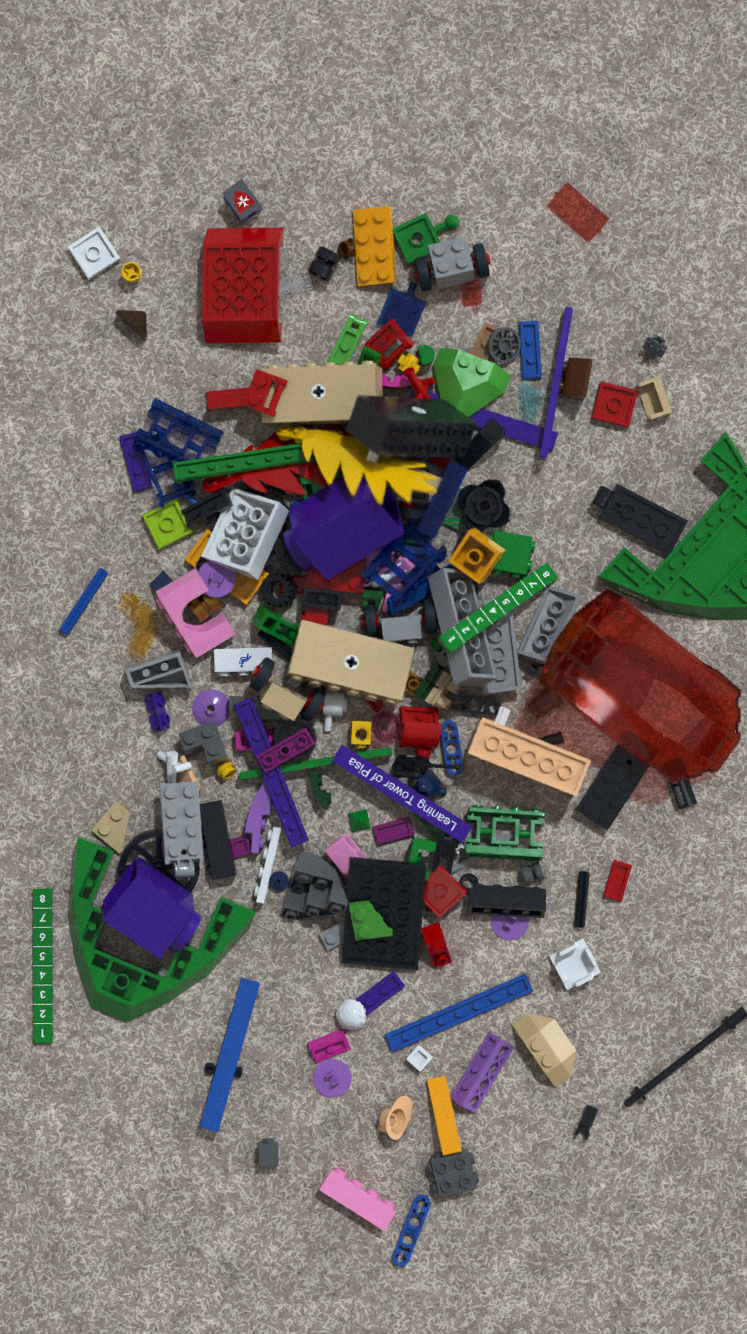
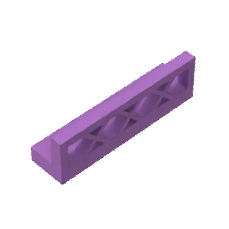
[450,1032,514,1113]

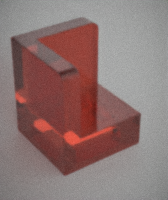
[461,279,482,306]

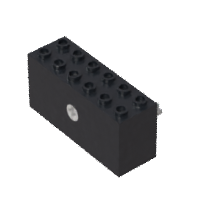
[346,395,477,463]

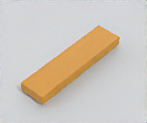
[427,1076,462,1156]

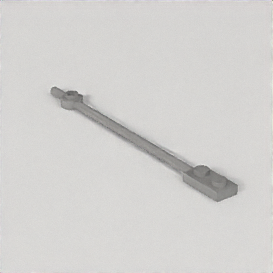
[319,826,524,950]

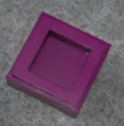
[230,835,252,858]

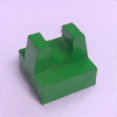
[363,587,383,608]

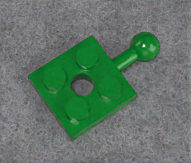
[393,213,459,264]

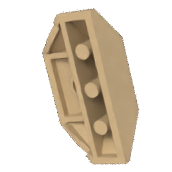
[512,1013,576,1087]

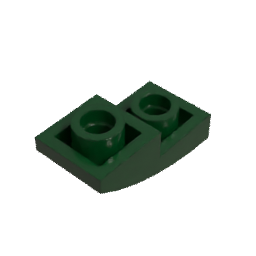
[310,771,331,809]

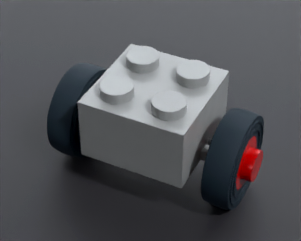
[413,237,491,292]
[362,599,439,644]

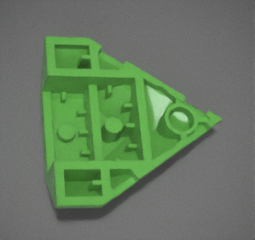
[433,348,511,417]

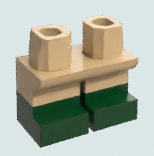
[414,663,462,710]

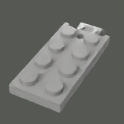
[482,597,521,694]
[159,781,204,878]

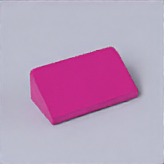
[307,1028,351,1063]

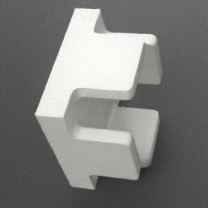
[549,938,601,990]

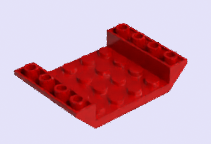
[202,227,283,343]

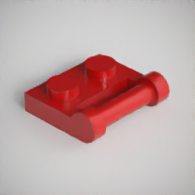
[364,319,414,370]
[243,369,288,417]

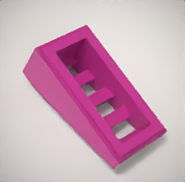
[235,728,275,751]

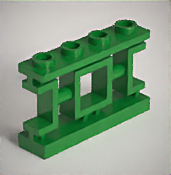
[465,805,545,862]

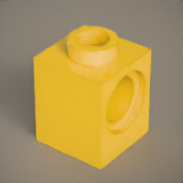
[351,721,371,748]

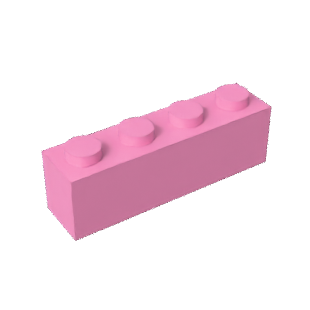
[325,833,367,879]
[319,1168,397,1231]

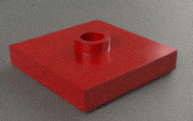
[591,381,638,428]
[424,864,467,918]

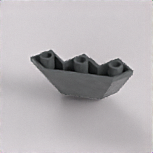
[280,851,348,920]

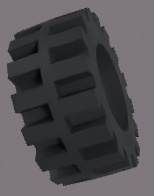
[260,573,297,608]

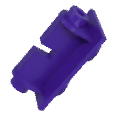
[144,691,170,732]

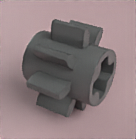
[642,335,668,359]

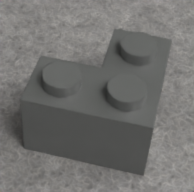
[178,721,229,768]

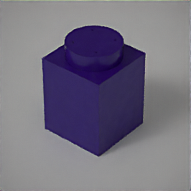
[103,856,201,959]

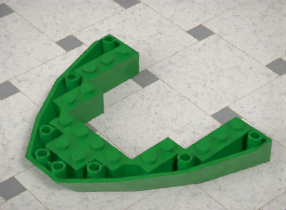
[68,836,257,1022]

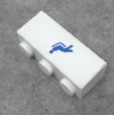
[214,647,273,676]

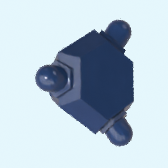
[411,769,447,797]

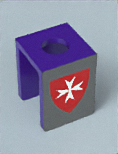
[222,179,262,224]

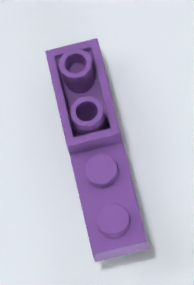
[245,782,275,853]

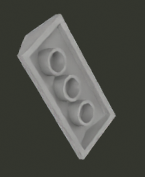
[517,585,582,665]

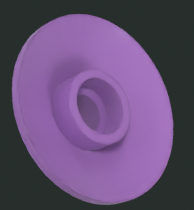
[192,689,230,726]

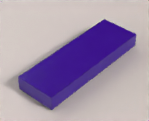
[119,432,152,492]
[355,970,405,1016]

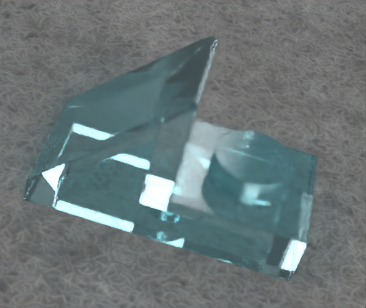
[521,380,547,420]

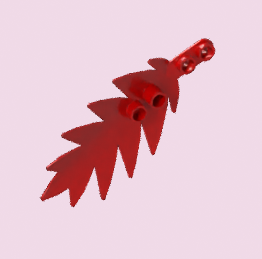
[203,424,354,496]

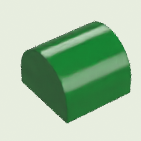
[417,345,435,367]

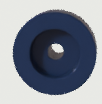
[269,871,289,891]

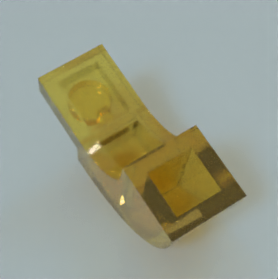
[121,592,156,655]

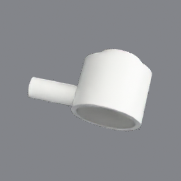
[323,690,348,731]

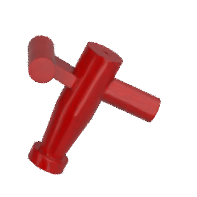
[403,367,436,399]

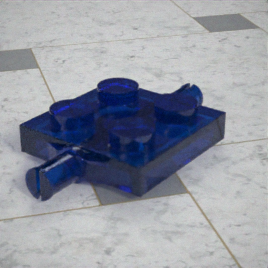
[377,281,427,338]

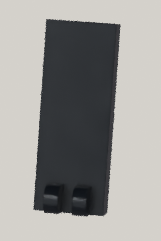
[181,488,233,529]

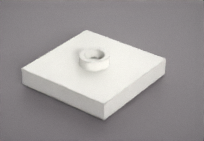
[67,227,120,280]

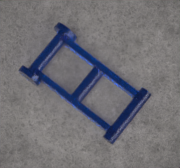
[132,430,197,508]

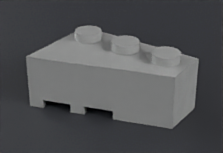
[125,649,192,688]

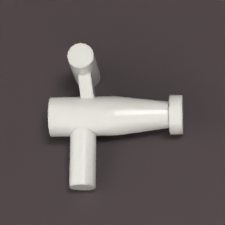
[157,751,192,783]

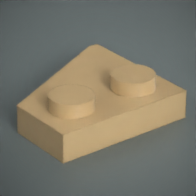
[92,801,131,854]

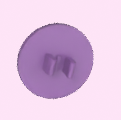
[198,561,236,598]
[491,915,529,940]
[313,1059,352,1097]

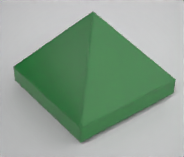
[348,809,371,832]

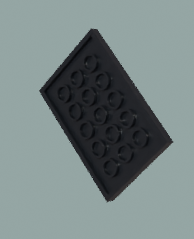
[341,857,427,970]

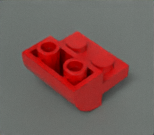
[398,706,441,750]

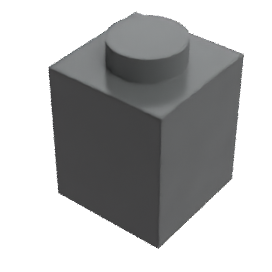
[259,1138,279,1167]

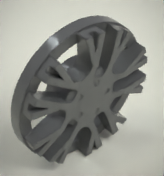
[487,327,521,363]

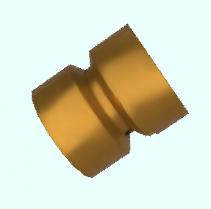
[187,593,223,622]

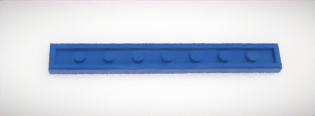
[385,974,533,1052]
[200,978,260,1132]

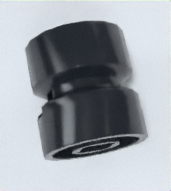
[307,246,341,282]

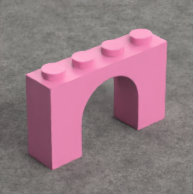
[156,568,236,658]

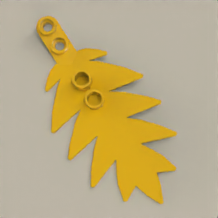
[276,424,437,504]

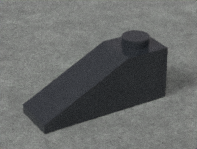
[453,417,507,471]

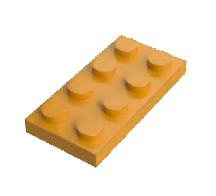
[353,206,396,287]
[185,529,269,605]

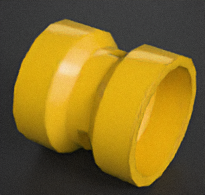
[121,262,142,283]

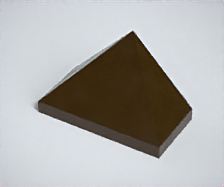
[116,310,148,340]

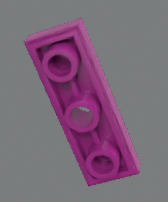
[256,728,316,773]

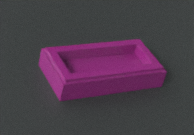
[373,817,414,845]

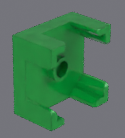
[407,836,437,881]

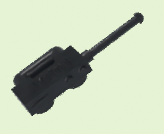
[392,754,460,779]

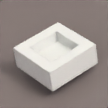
[406,1044,433,1072]

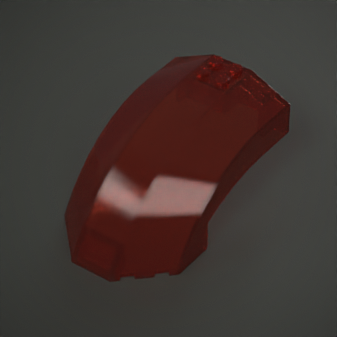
[539,588,741,784]

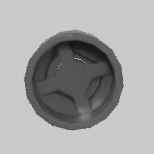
[520,861,545,885]

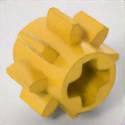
[397,353,420,374]

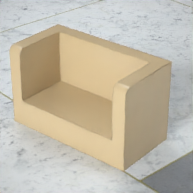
[636,376,672,421]

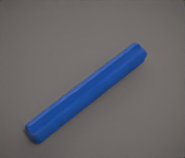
[59,568,108,635]

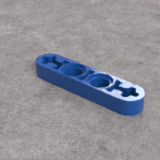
[392,1194,431,1266]

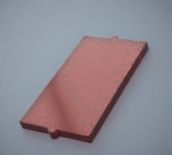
[547,182,609,243]

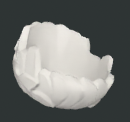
[336,999,366,1030]

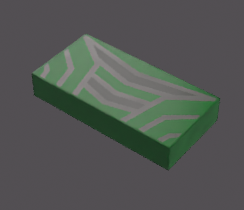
[441,488,463,530]

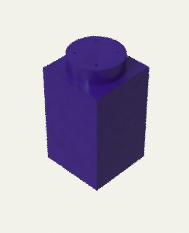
[283,473,404,580]

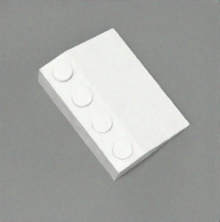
[201,488,289,580]

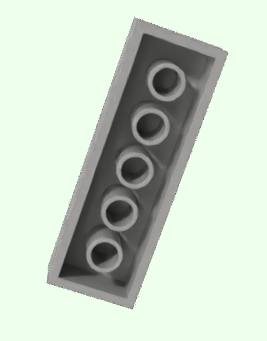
[428,568,497,686]

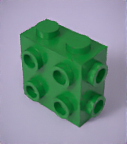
[490,530,536,578]

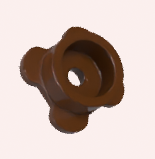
[338,238,356,259]

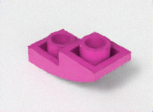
[382,374,412,389]

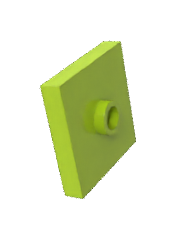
[142,498,193,549]

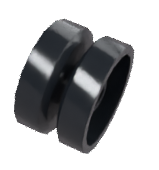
[274,717,318,760]

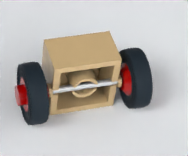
[249,657,326,721]

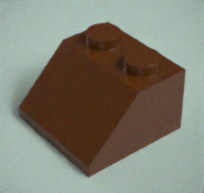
[559,357,593,401]

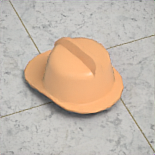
[378,1096,413,1140]

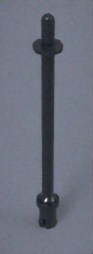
[624,1006,747,1107]

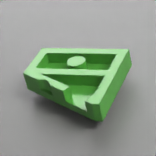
[349,900,393,941]

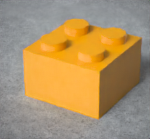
[448,528,506,584]

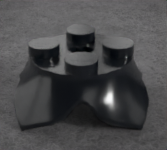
[458,479,511,532]

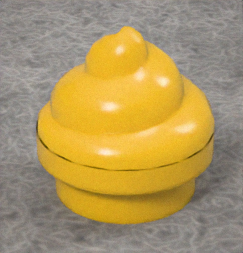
[217,762,236,780]

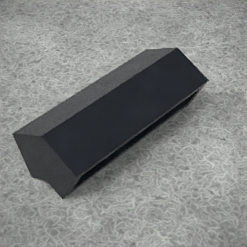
[663,758,697,810]

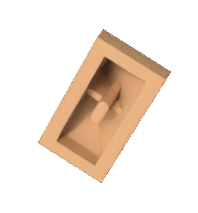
[176,755,201,790]

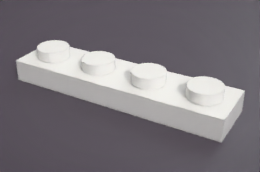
[254,826,281,904]

